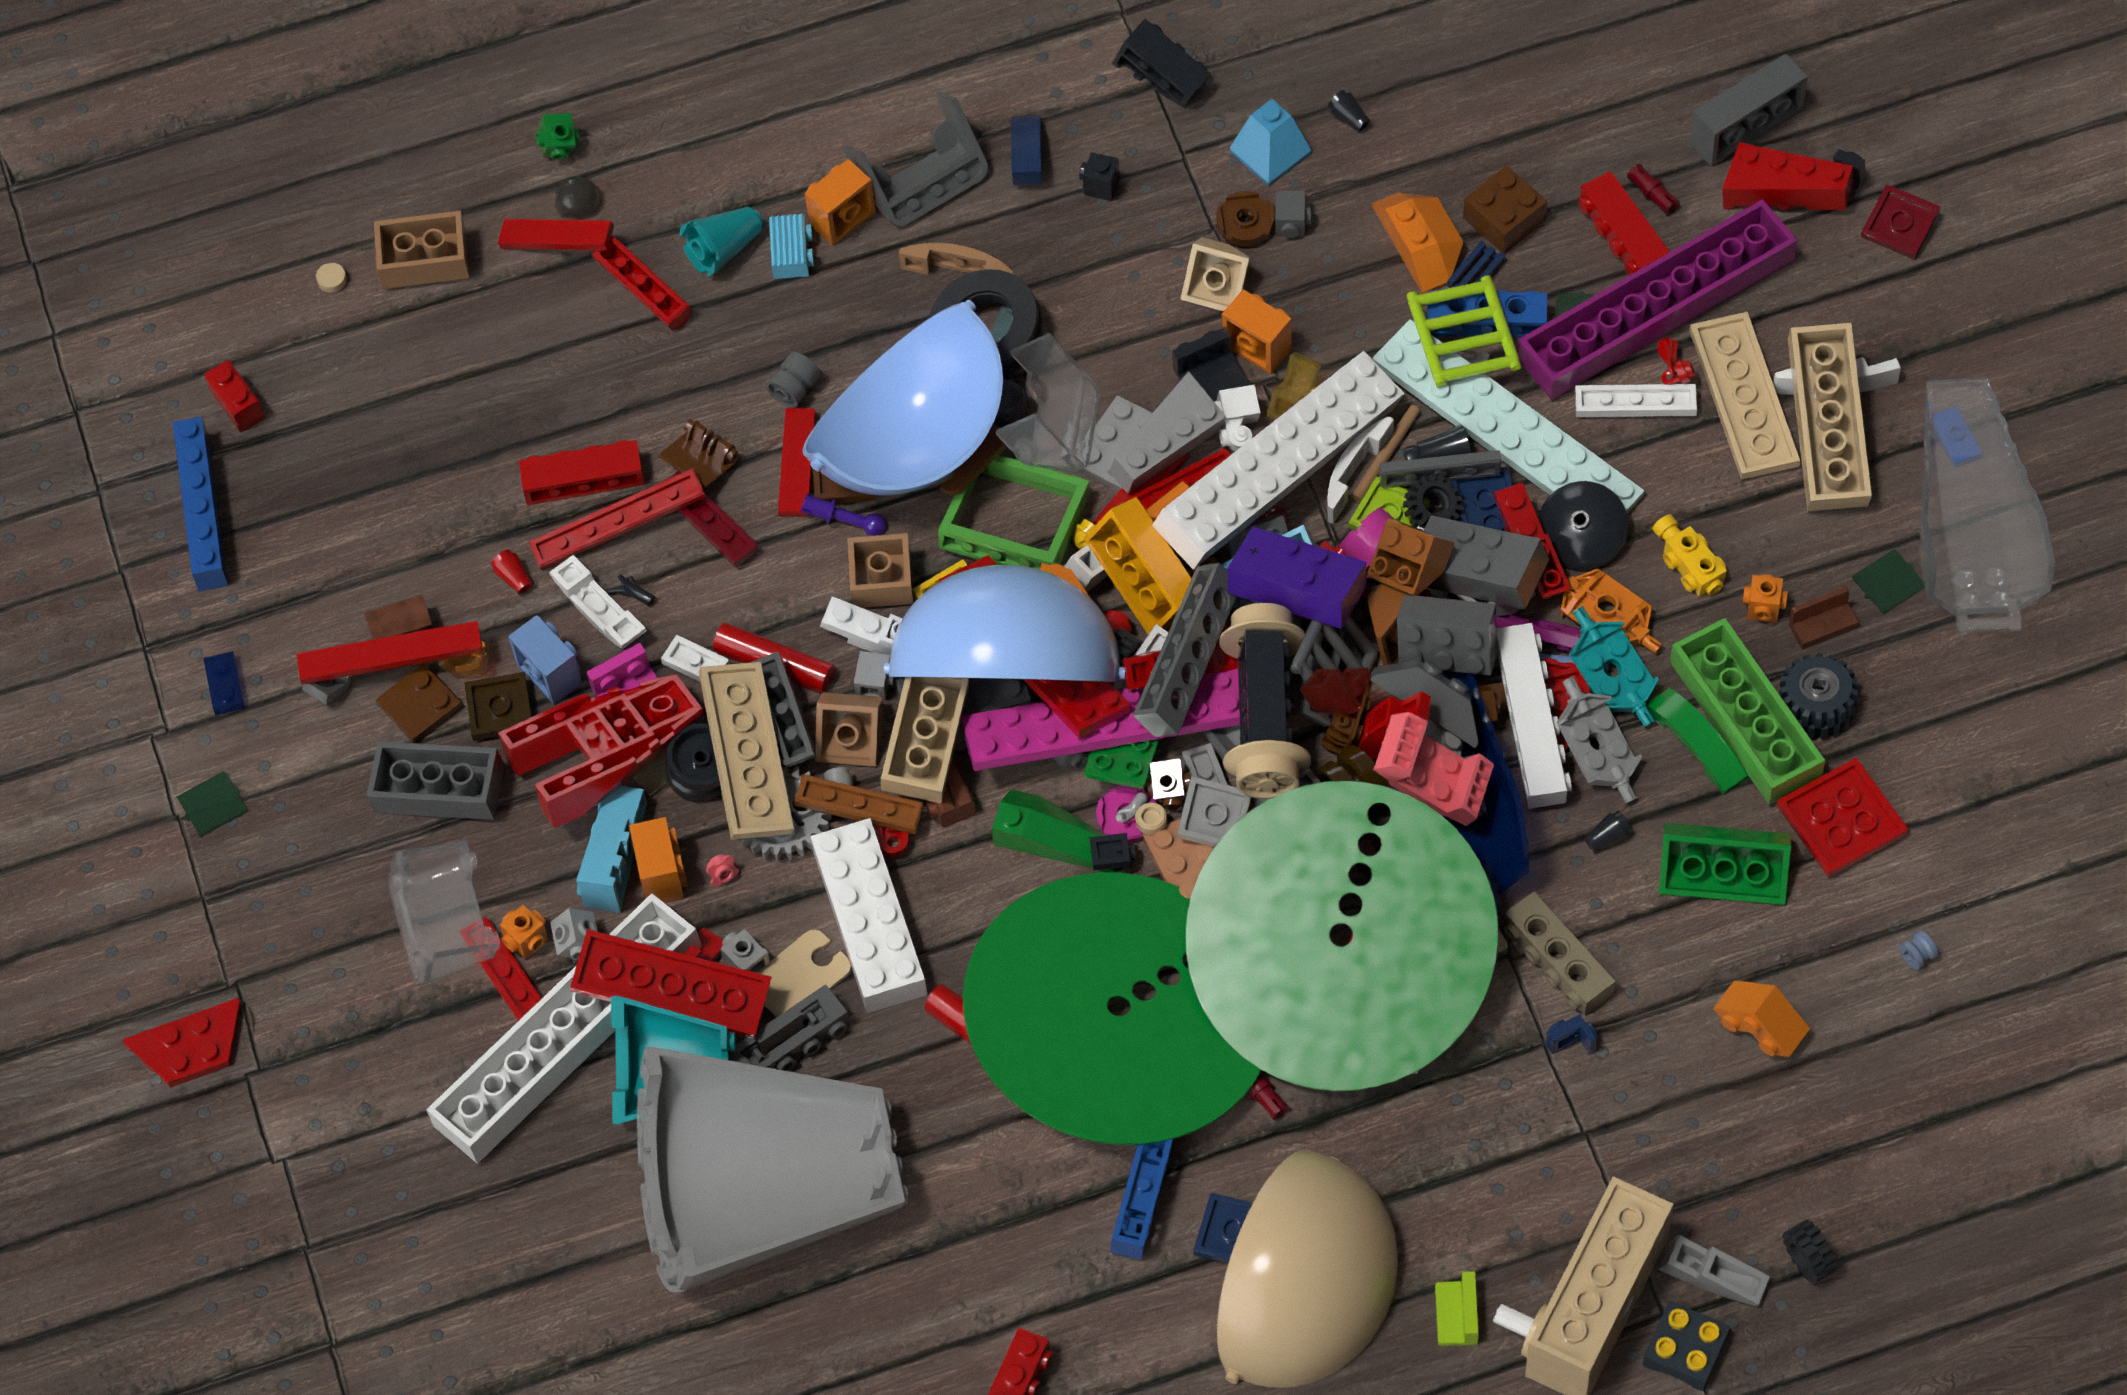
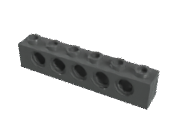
[1133,563,1236,737]

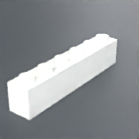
[1497,623,1571,809]

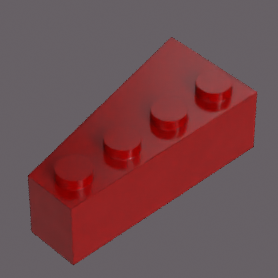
[1722,142,1854,210]

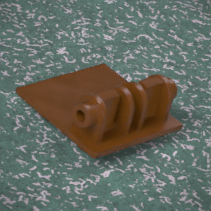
[658,419,741,488]
[1321,685,1372,754]

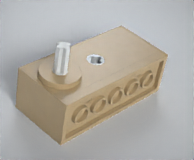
[1493,1177,1673,1395]

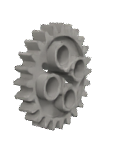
[741,767,832,861]

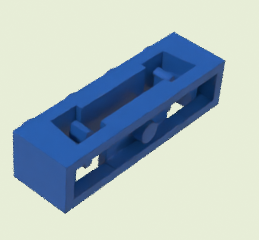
[1110,1139,1174,1260]

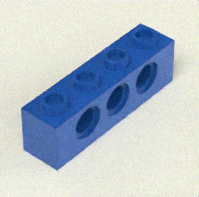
[1427,289,1547,338]

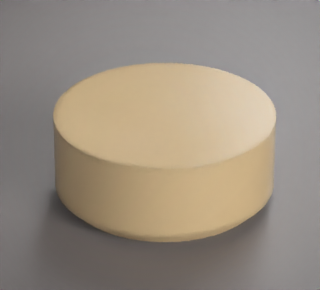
[316,263,347,293]
[1135,802,1167,835]

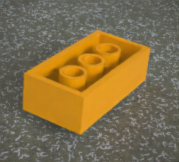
[1083,497,1192,634]

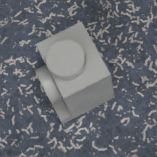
[720,929,770,973]

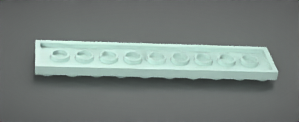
[1372,319,1644,522]

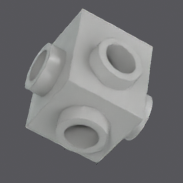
[550,908,598,960]

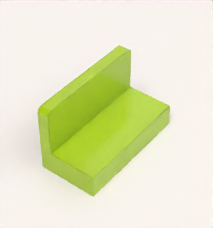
[1435,1271,1478,1346]

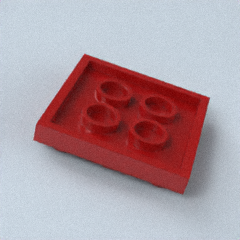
[1776,758,1909,878]

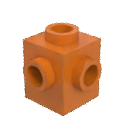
[1742,574,1788,623]
[499,904,549,960]

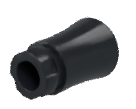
[1403,424,1472,460]

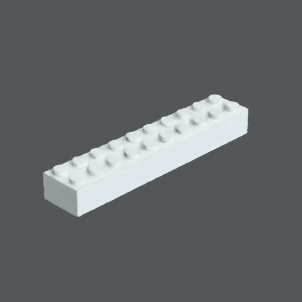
[1152,351,1405,570]
[426,894,702,1164]

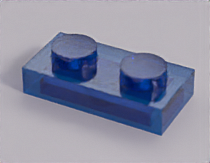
[203,651,245,716]

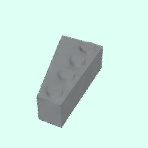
[1109,372,1226,494]

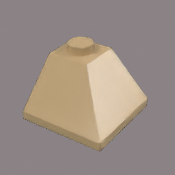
[1180,237,1250,311]

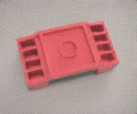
[1373,712,1494,826]

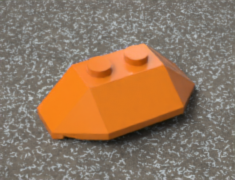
[1372,192,1464,294]

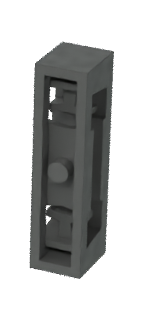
[730,984,850,1071]

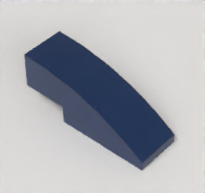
[1011,115,1042,186]

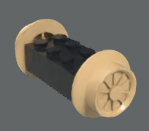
[1219,603,1311,798]

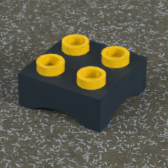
[1642,1300,1731,1392]

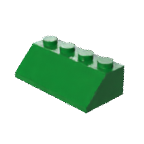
[1658,822,1791,905]

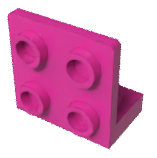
[587,643,657,696]

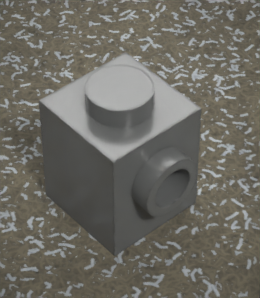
[1275,191,1311,238]

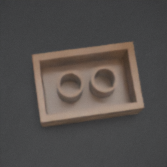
[374,211,469,289]

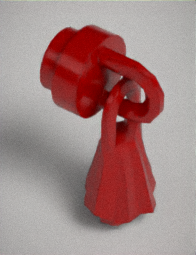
[1657,338,1696,385]

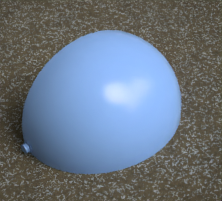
[803,300,1003,495]
[884,565,1125,682]

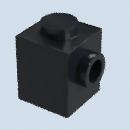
[1079,152,1120,201]

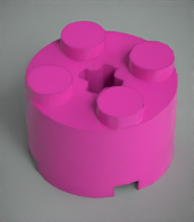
[1339,507,1396,579]

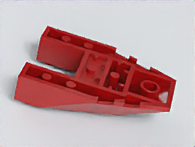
[498,674,703,829]

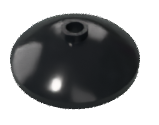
[1538,481,1629,571]

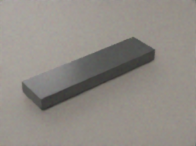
[1379,450,1501,488]

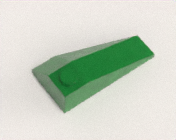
[992,789,1115,872]

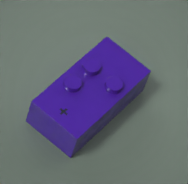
[1227,526,1366,629]

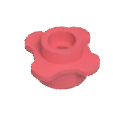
[706,854,739,887]

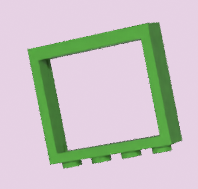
[938,455,1089,569]

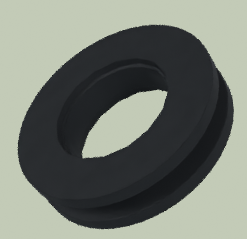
[929,269,1044,375]

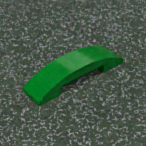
[1646,688,1748,795]

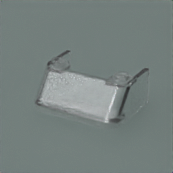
[996,333,1100,472]

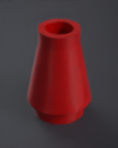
[491,549,533,595]

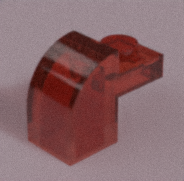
[1300,668,1371,714]

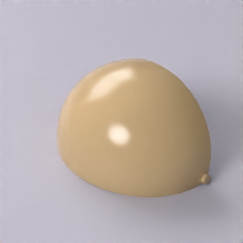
[1217,1150,1398,1388]

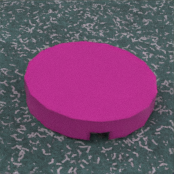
[1096,785,1156,844]

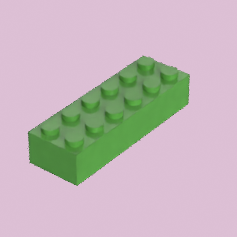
[1670,618,1825,805]

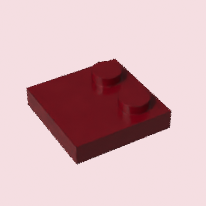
[1861,184,1941,260]

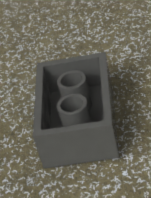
[1397,595,1498,675]

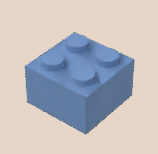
[508,615,583,705]

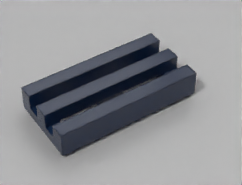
[1447,241,1505,288]

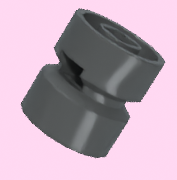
[766,352,821,408]

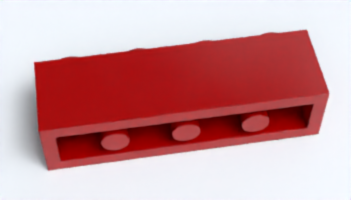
[1578,171,1670,276]
[518,440,645,506]

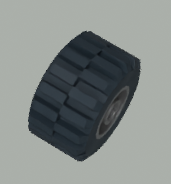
[1779,653,1858,739]

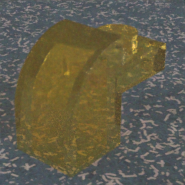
[1266,352,1322,420]

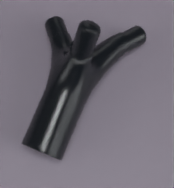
[607,574,655,606]

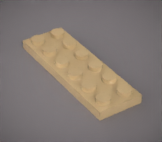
[1689,312,1800,480]
[699,662,794,840]

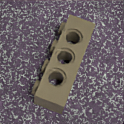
[1503,892,1616,1016]

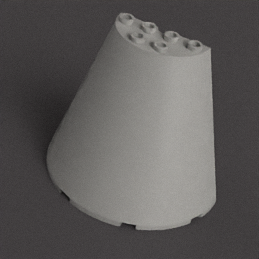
[637,1047,908,1292]

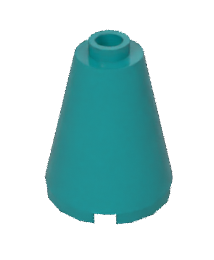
[680,207,763,276]

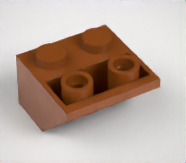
[1367,518,1455,596]

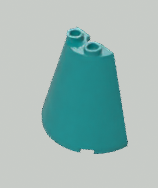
[611,996,736,1124]

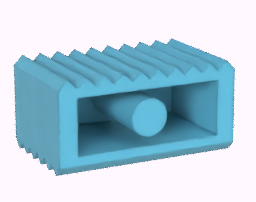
[769,213,814,279]

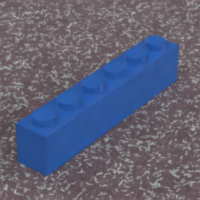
[172,416,229,592]

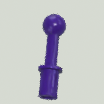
[801,494,887,536]

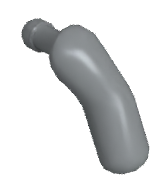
[1116,792,1148,822]

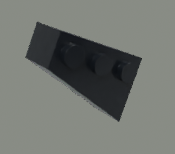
[1112,18,1211,108]

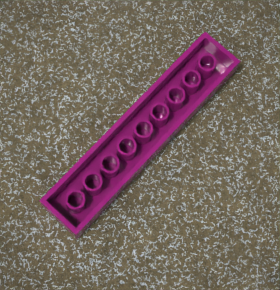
[1518,199,1798,400]

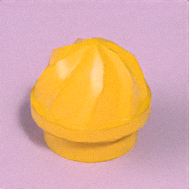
[1072,519,1095,549]

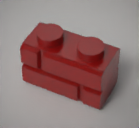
[204,360,265,432]

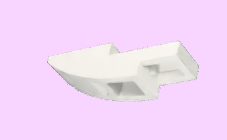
[820,597,903,656]

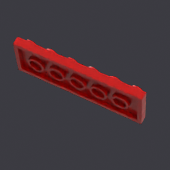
[570,929,772,1039]

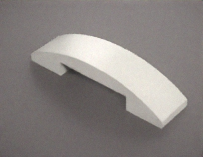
[1327,416,1394,524]
[549,555,647,649]

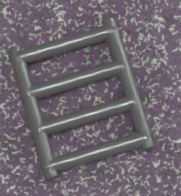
[1290,615,1379,718]

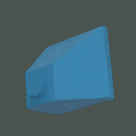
[1230,99,1312,186]

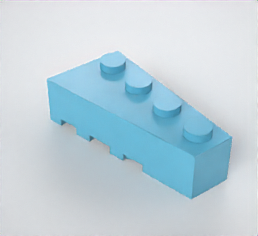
[576,786,647,913]

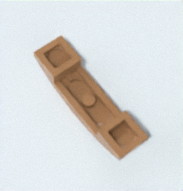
[899,243,1014,275]

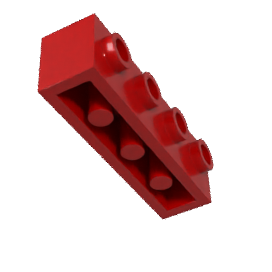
[988,1327,1053,1395]

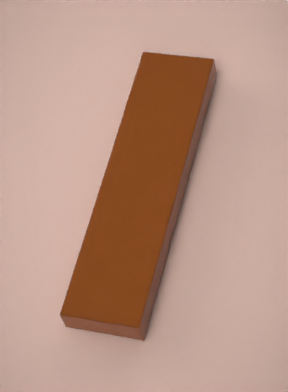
[795,774,923,834]

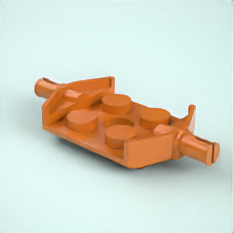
[1560,569,1664,655]

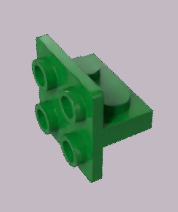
[1084,739,1158,789]

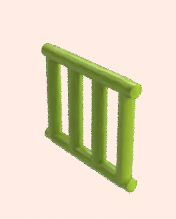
[1406,275,1521,388]

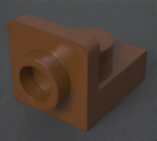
[1472,682,1507,722]

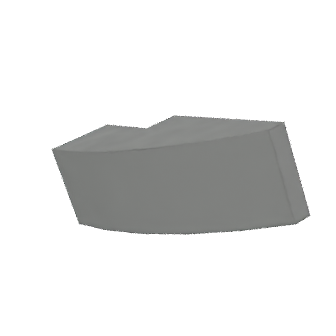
[1659,1235,1770,1306]

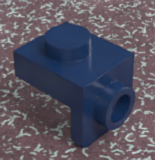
[1546,1014,1598,1055]

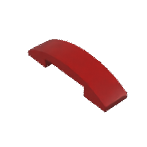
[1123,640,1238,690]

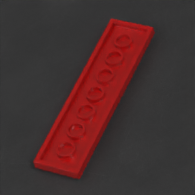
[938,555,1130,739]

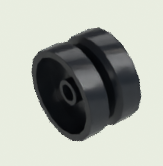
[666,723,722,803]

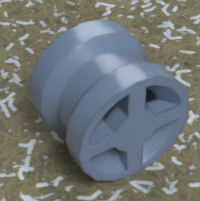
[1898,930,1938,971]

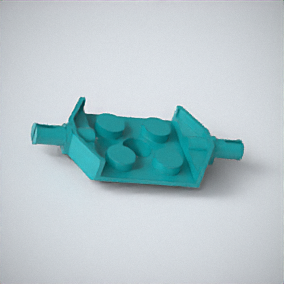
[1569,606,1659,728]

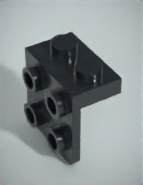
[1172,327,1251,401]

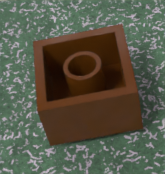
[1463,165,1547,254]

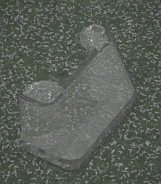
[388,841,500,985]

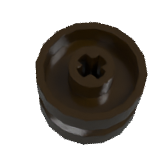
[1315,745,1389,816]

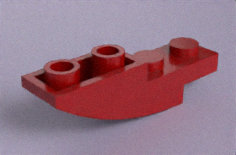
[1493,482,1571,600]
[1356,691,1431,760]

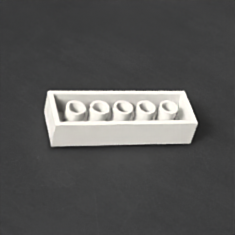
[810,818,927,1014]

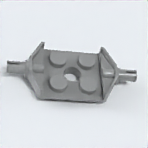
[1557,676,1642,804]

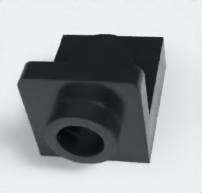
[1089,833,1136,874]

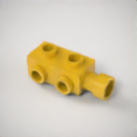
[1652,514,1727,597]

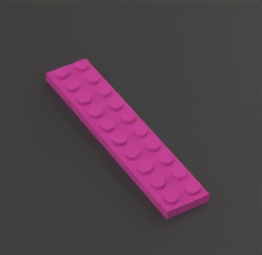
[960,668,1240,771]

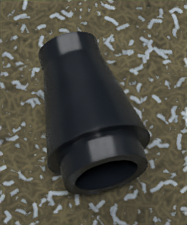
[1328,90,1370,132]
[1584,810,1632,853]

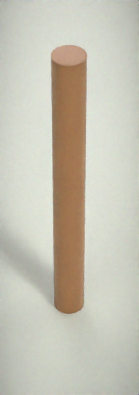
[1351,405,1420,503]

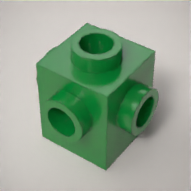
[536,113,579,160]

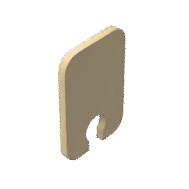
[757,930,851,1018]

